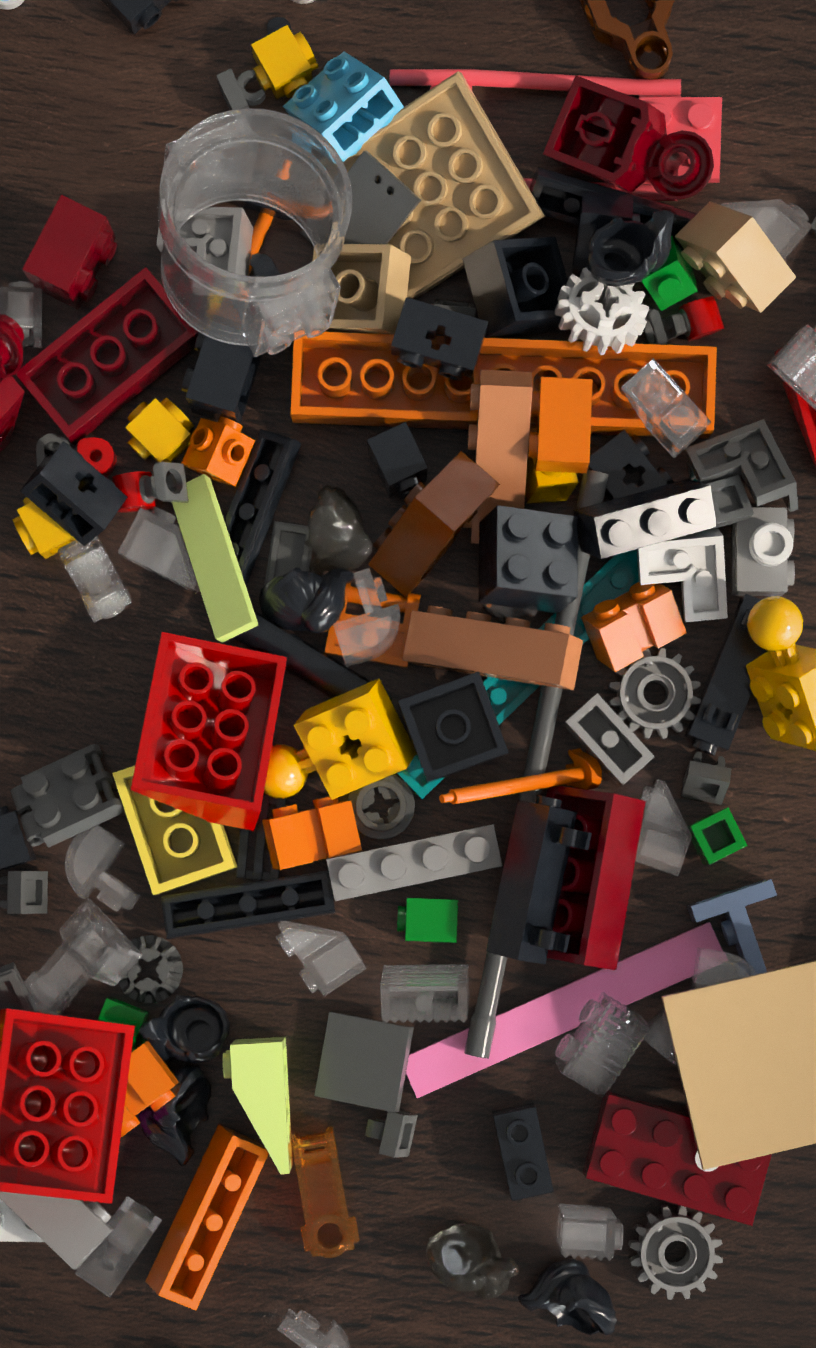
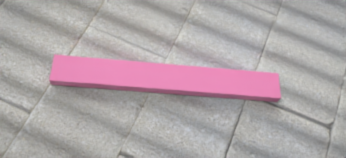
[406,922,727,1098]

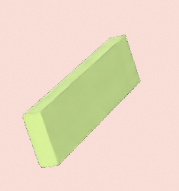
[172,474,258,643]

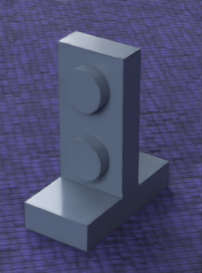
[687,879,777,978]

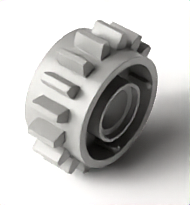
[608,648,701,740]
[628,1204,723,1300]

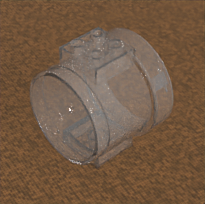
[158,108,353,357]

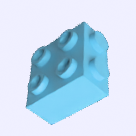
[283,51,404,163]

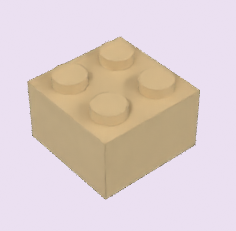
[675,202,796,313]
[306,244,411,334]

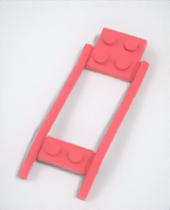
[389,69,722,201]

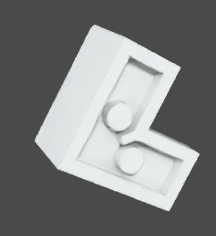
[637,528,728,622]

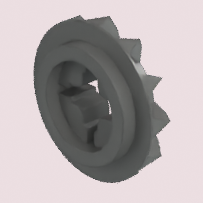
[348,774,415,839]
[115,935,183,1003]

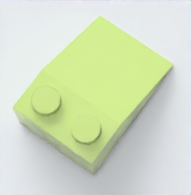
[223,1037,293,1174]

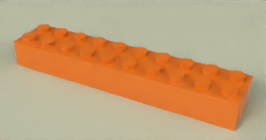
[291,331,717,439]

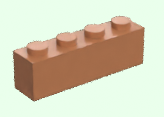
[463,370,533,544]
[403,606,583,691]

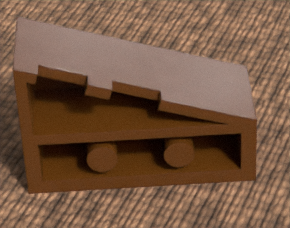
[368,451,500,597]

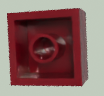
[22,195,117,310]

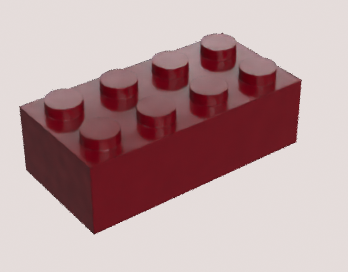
[16,267,199,446]
[546,786,646,970]
[582,1090,772,1226]

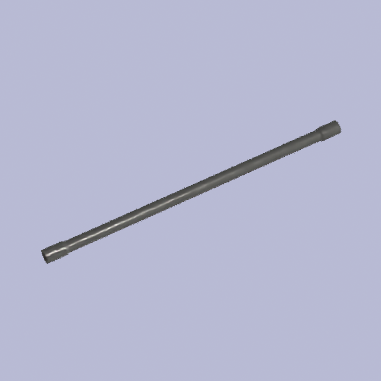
[464,470,609,1059]

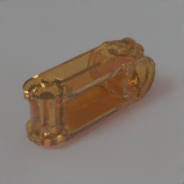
[290,1126,360,1258]

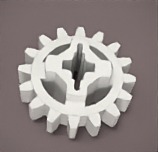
[555,267,649,355]

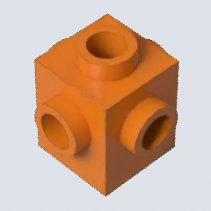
[182,416,255,487]

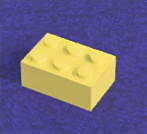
[112,765,237,895]

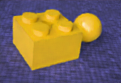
[746,596,816,751]
[264,678,416,800]

